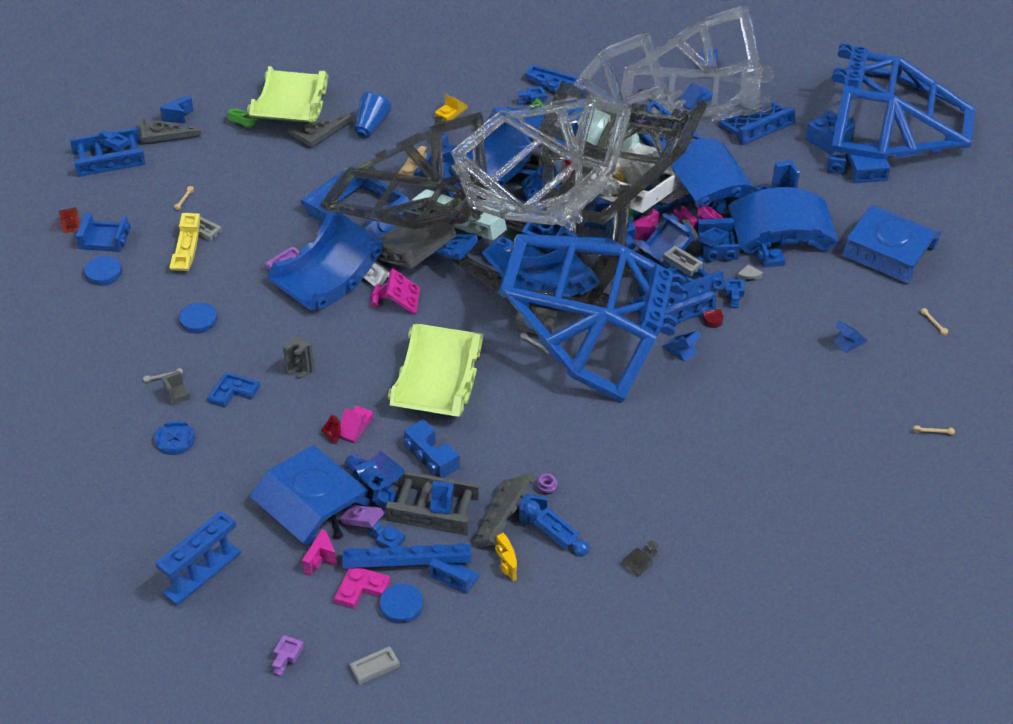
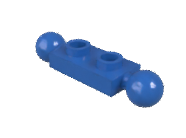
[523,500,590,557]

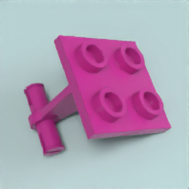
[370,268,420,315]

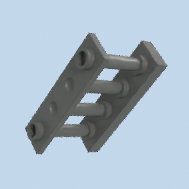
[386,471,479,536]

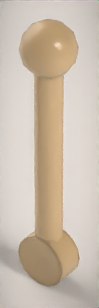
[174,186,194,210]
[921,308,948,336]
[913,426,955,435]

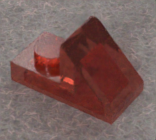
[59,207,80,233]

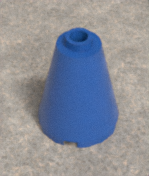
[355,91,392,138]

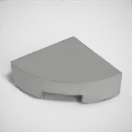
[737,264,763,281]

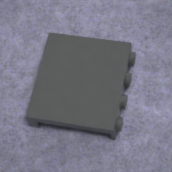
[377,210,456,269]

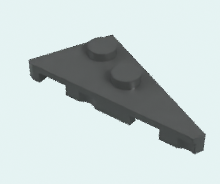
[288,114,352,147]
[139,118,201,143]

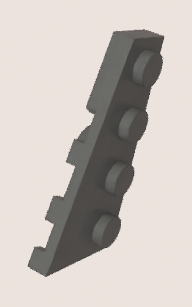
[474,472,537,548]

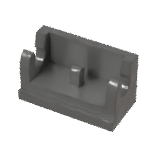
[283,335,315,379]

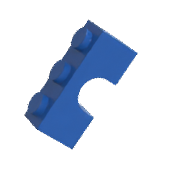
[403,419,460,478]

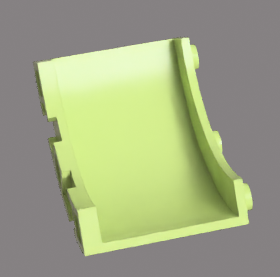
[248,66,328,123]
[388,323,483,417]

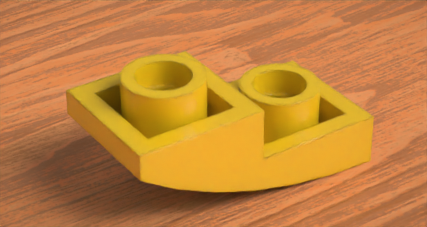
[495,533,517,581]

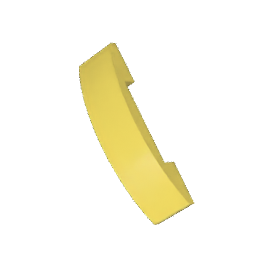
[170,213,200,271]

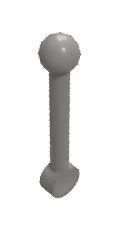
[520,333,550,355]
[143,368,183,384]

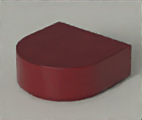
[702,309,723,328]

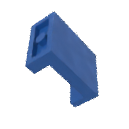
[844,142,890,183]
[76,212,131,252]
[637,213,695,269]
[696,218,740,261]

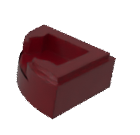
[321,415,341,443]

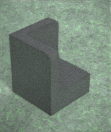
[162,371,190,405]

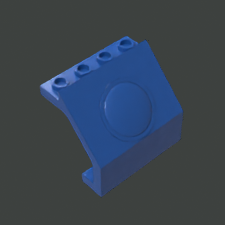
[842,206,942,283]
[250,445,372,546]

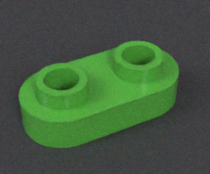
[227,109,258,128]

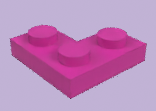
[334,568,391,609]

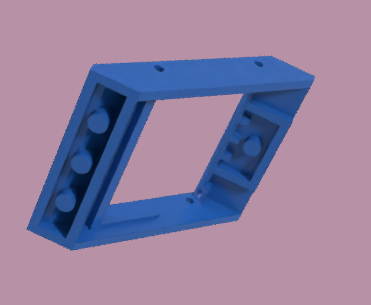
[300,166,416,238]

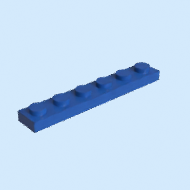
[343,543,472,568]

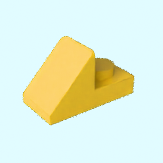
[435,94,468,123]

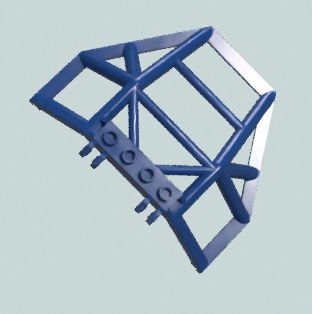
[831,43,975,159]
[498,234,686,403]

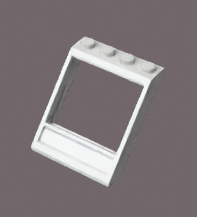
[585,143,683,213]

